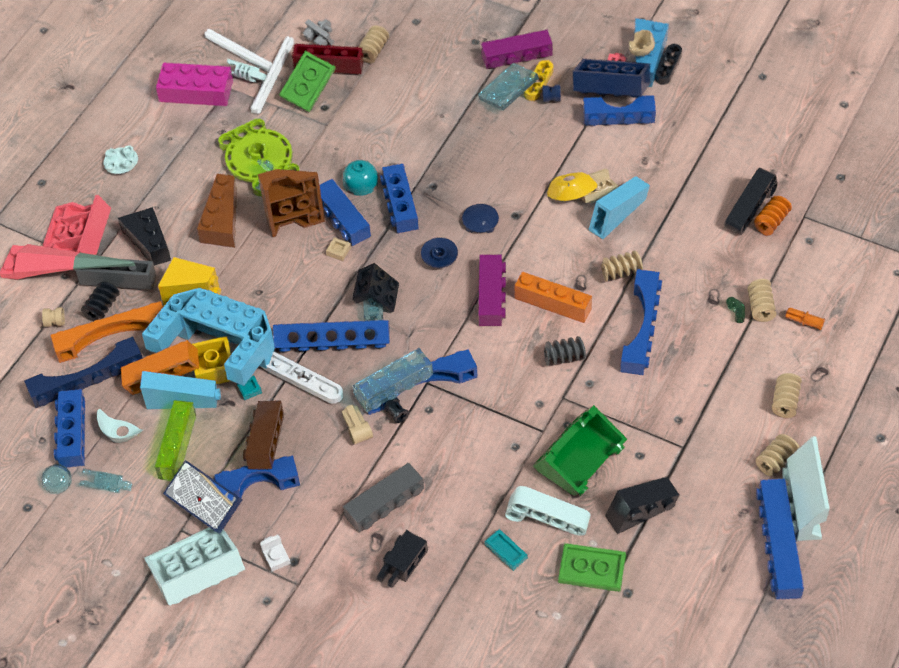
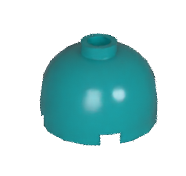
[343,160,378,196]

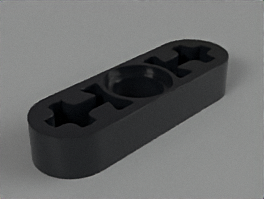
[655,44,682,85]

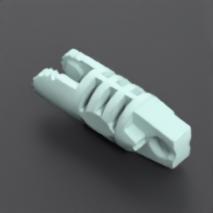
[227,59,267,83]

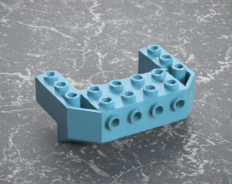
[142,288,275,386]

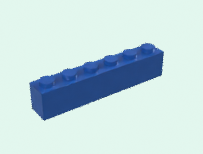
[756,479,804,600]

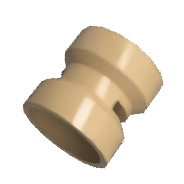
[42,307,65,327]

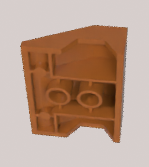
[258,169,325,237]

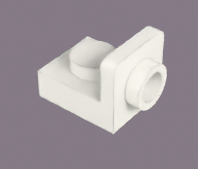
[260,535,291,572]

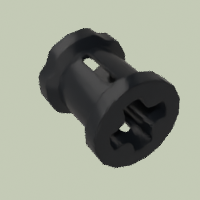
[384,397,409,423]

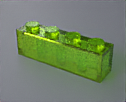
[155,400,196,481]

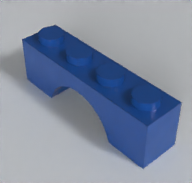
[583,95,656,126]
[214,455,300,499]

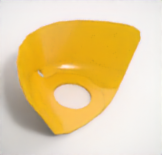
[547,172,598,201]

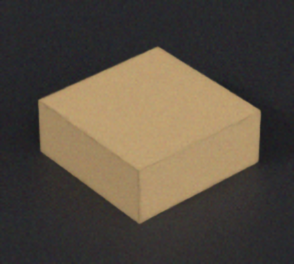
[326,238,351,261]

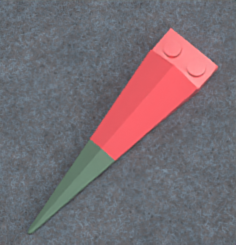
[0,244,135,279]

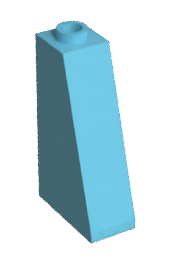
[589,176,650,239]
[140,371,221,409]

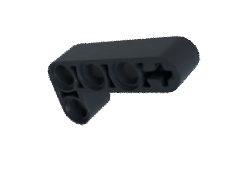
[724,167,778,235]

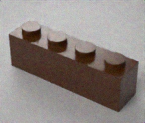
[243,400,284,469]

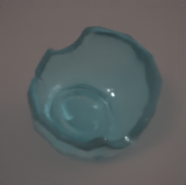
[41,464,72,494]

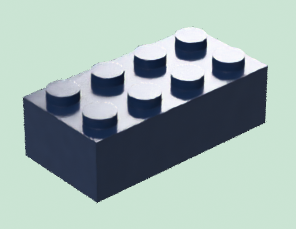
[573,58,650,98]

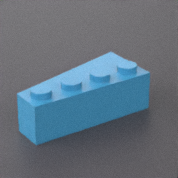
[634,18,669,87]

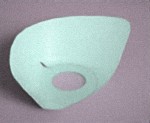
[97,409,147,443]

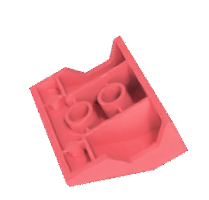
[43,195,111,255]

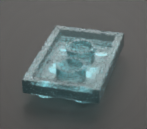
[478,63,539,111]

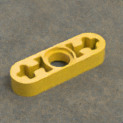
[524,60,553,101]

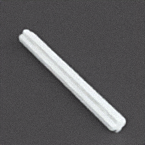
[251,36,294,114]

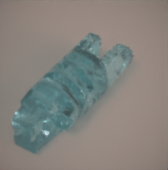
[79,468,133,493]

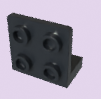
[352,263,399,313]

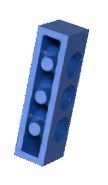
[380,163,419,233]
[54,389,86,468]

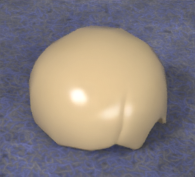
[629,30,655,57]

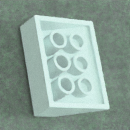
[144,527,245,606]

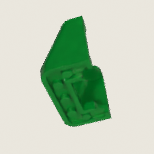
[533,405,627,496]

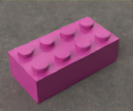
[156,63,233,106]

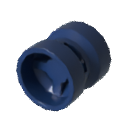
[542,84,561,103]

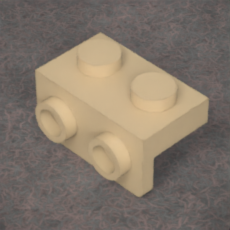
[580,168,618,203]

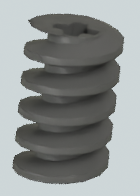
[544,336,586,366]

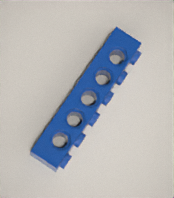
[273,320,390,351]

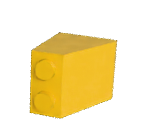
[158,257,221,306]

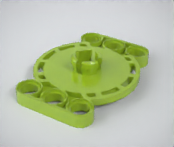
[218,119,300,196]

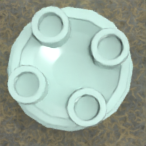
[103,146,138,174]

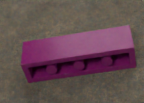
[481,29,553,69]
[479,254,506,326]

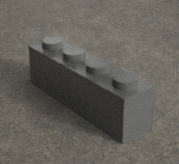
[76,259,156,290]
[343,462,424,533]

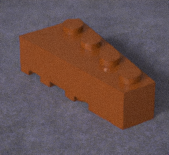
[197,174,237,248]

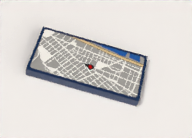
[163,460,243,534]

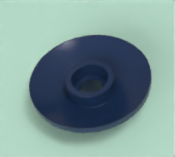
[421,237,458,268]

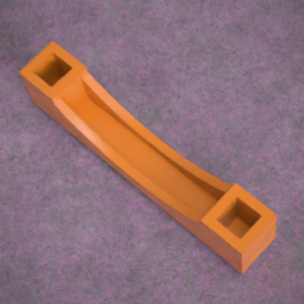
[51,301,163,363]

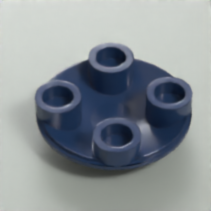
[462,204,499,233]

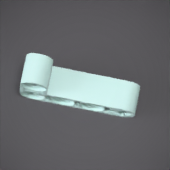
[505,486,591,536]

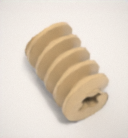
[358,25,389,64]
[601,250,643,282]
[747,279,776,322]
[772,373,802,418]
[756,434,800,476]

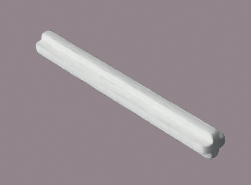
[205,29,272,72]

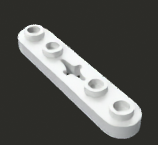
[262,352,343,404]

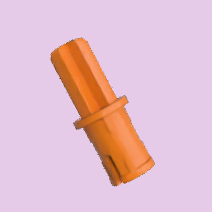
[786,307,825,330]

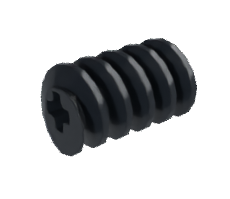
[81,281,120,322]

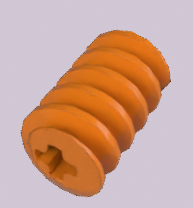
[754,196,792,236]

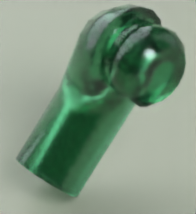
[726,297,745,323]

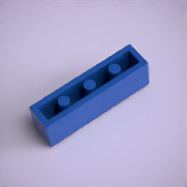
[320,179,371,246]

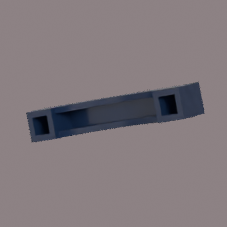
[24,336,143,408]

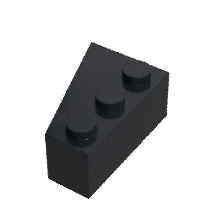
[118,207,171,266]
[605,476,680,535]

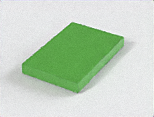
[279,51,336,113]
[558,543,626,592]

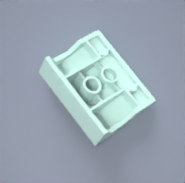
[782,436,830,541]

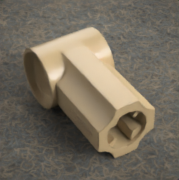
[342,405,373,445]

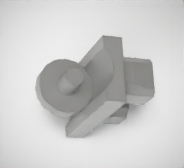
[303,19,334,46]

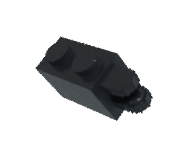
[376,530,428,588]

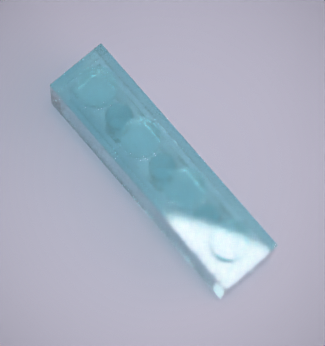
[353,348,433,412]

